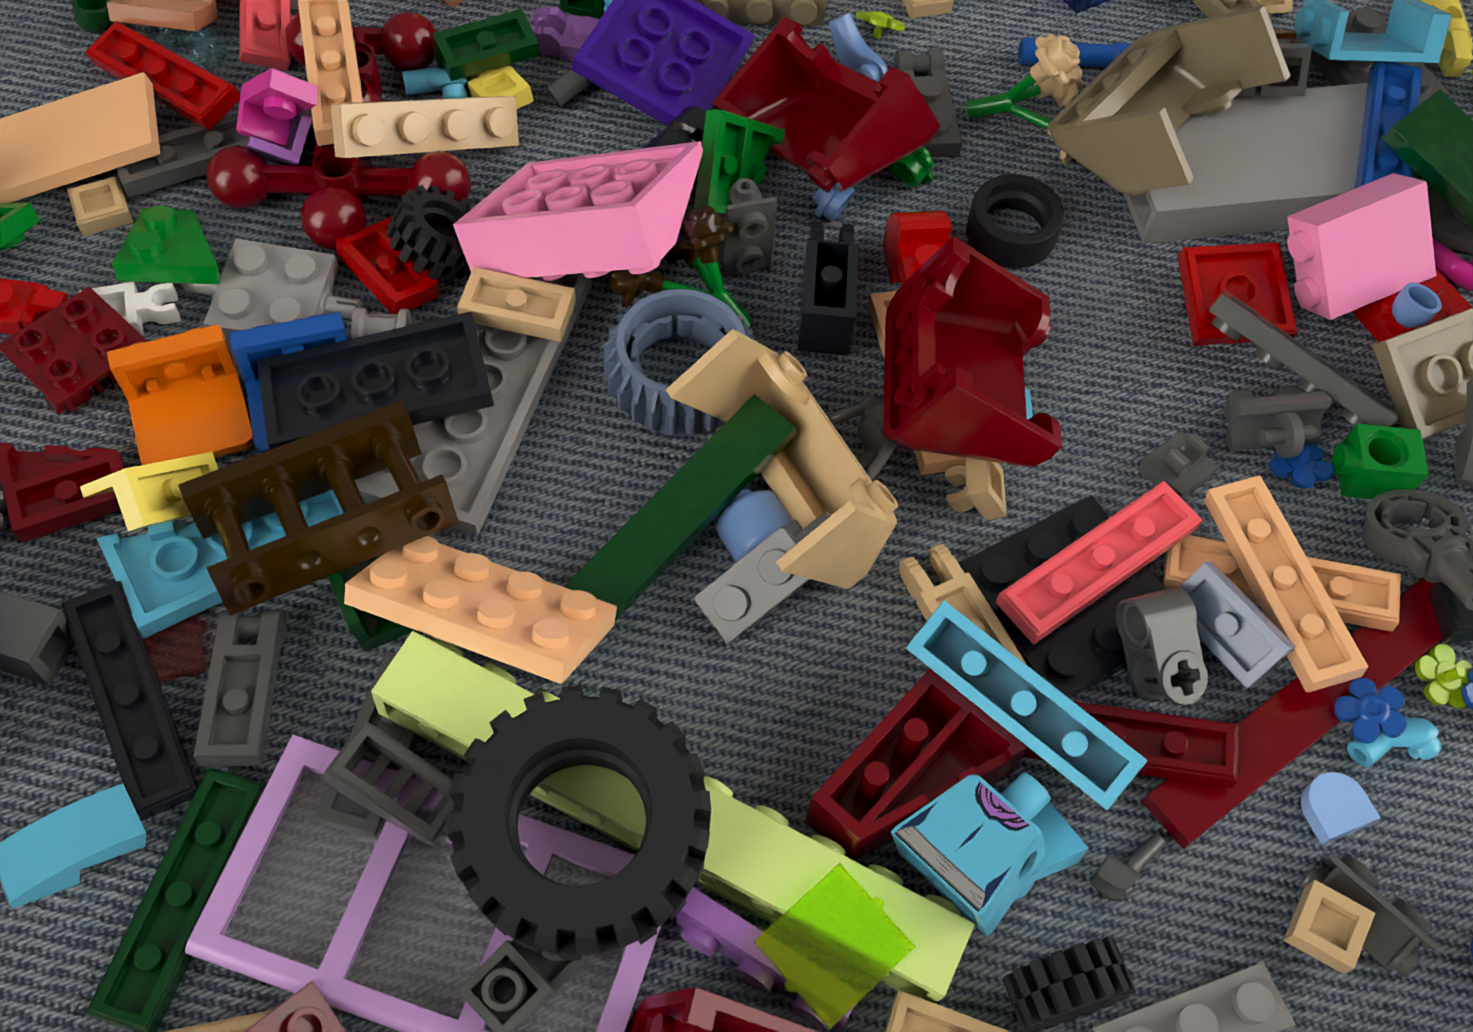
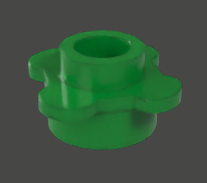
[889,147,934,187]

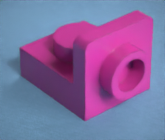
[236,68,318,147]

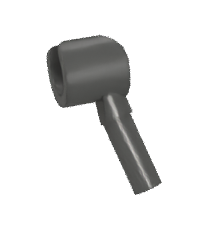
[1090,834,1166,900]

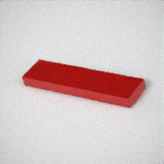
[85,21,240,131]

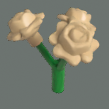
[966,33,1084,164]

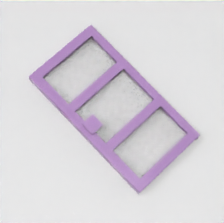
[185,734,662,1032]

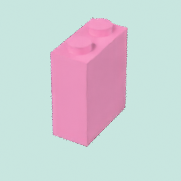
[1287,173,1436,320]

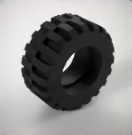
[446,685,711,960]

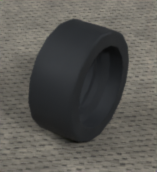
[966,174,1064,268]

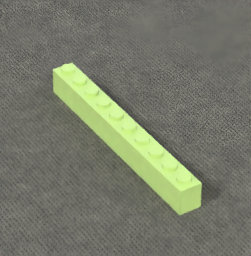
[371,631,975,1004]

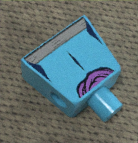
[891,772,1051,937]

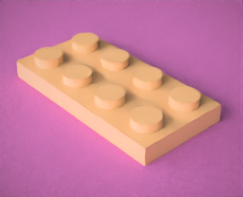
[344,536,617,684]

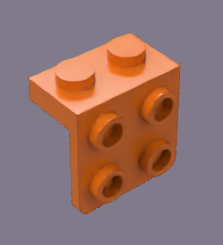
[107,324,254,465]

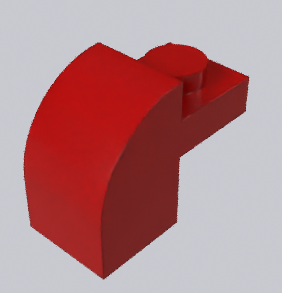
[882,210,952,284]

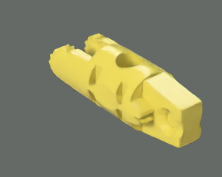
[1420,0,1473,77]

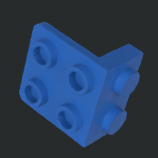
[229,312,348,454]

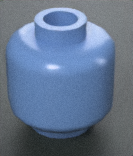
[716,489,793,563]

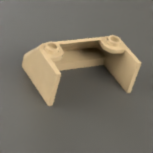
[666,329,898,589]

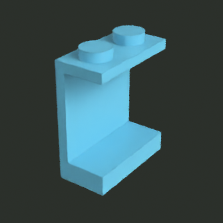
[1294,0,1452,63]

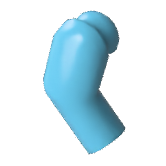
[402,68,468,99]
[1347,717,1442,767]

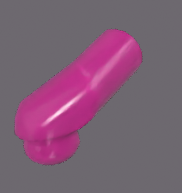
[1432,237,1473,291]

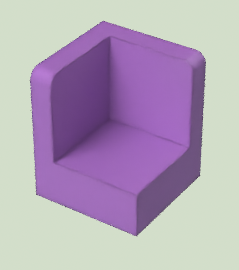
[247,113,312,166]

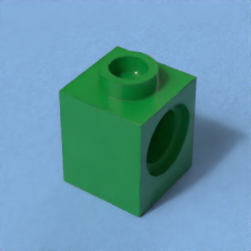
[1332,423,1429,499]

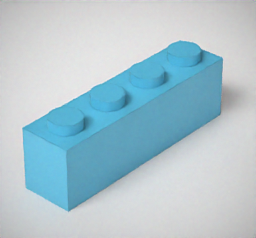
[906,600,1148,810]

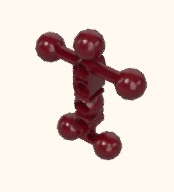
[206,11,472,251]

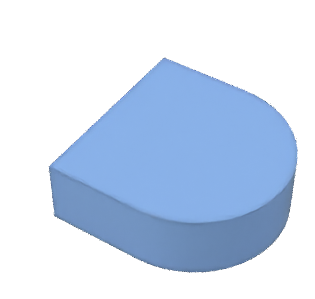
[1301,772,1381,845]

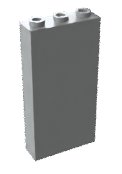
[1123,83,1430,244]

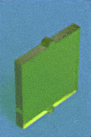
[754,863,916,1030]

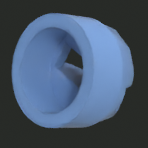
[1392,283,1442,328]

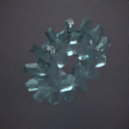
[147,25,227,70]

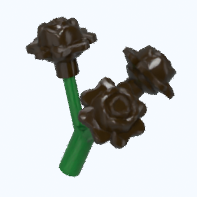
[610,206,754,328]

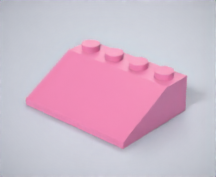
[453,141,703,281]

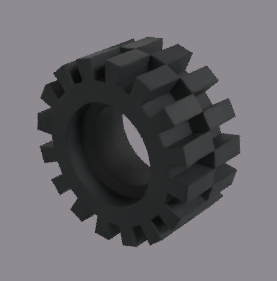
[387,185,470,281]
[1002,937,1136,1032]

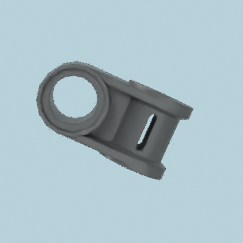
[1116,586,1208,705]

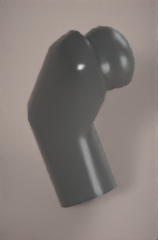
[546,70,595,107]

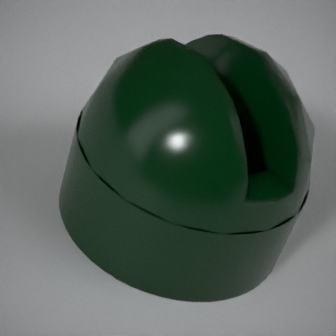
[72,0,113,35]

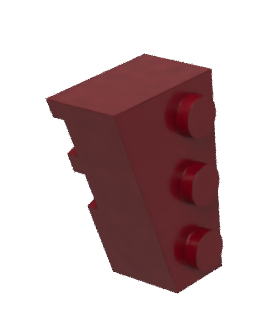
[805,668,1028,861]

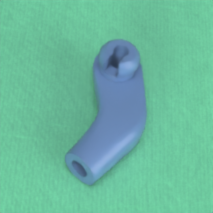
[829,12,888,82]

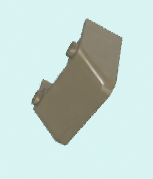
[1048,5,1290,195]

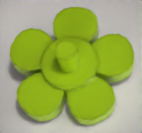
[855,11,905,39]
[1415,644,1472,709]

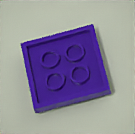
[570,0,755,125]

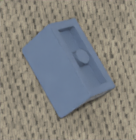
[1179,561,1296,689]

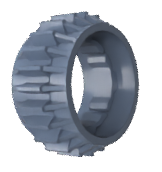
[603,289,753,436]

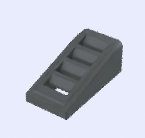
[322,719,454,846]

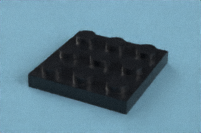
[958,495,1165,699]

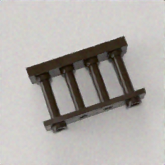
[178,400,459,616]

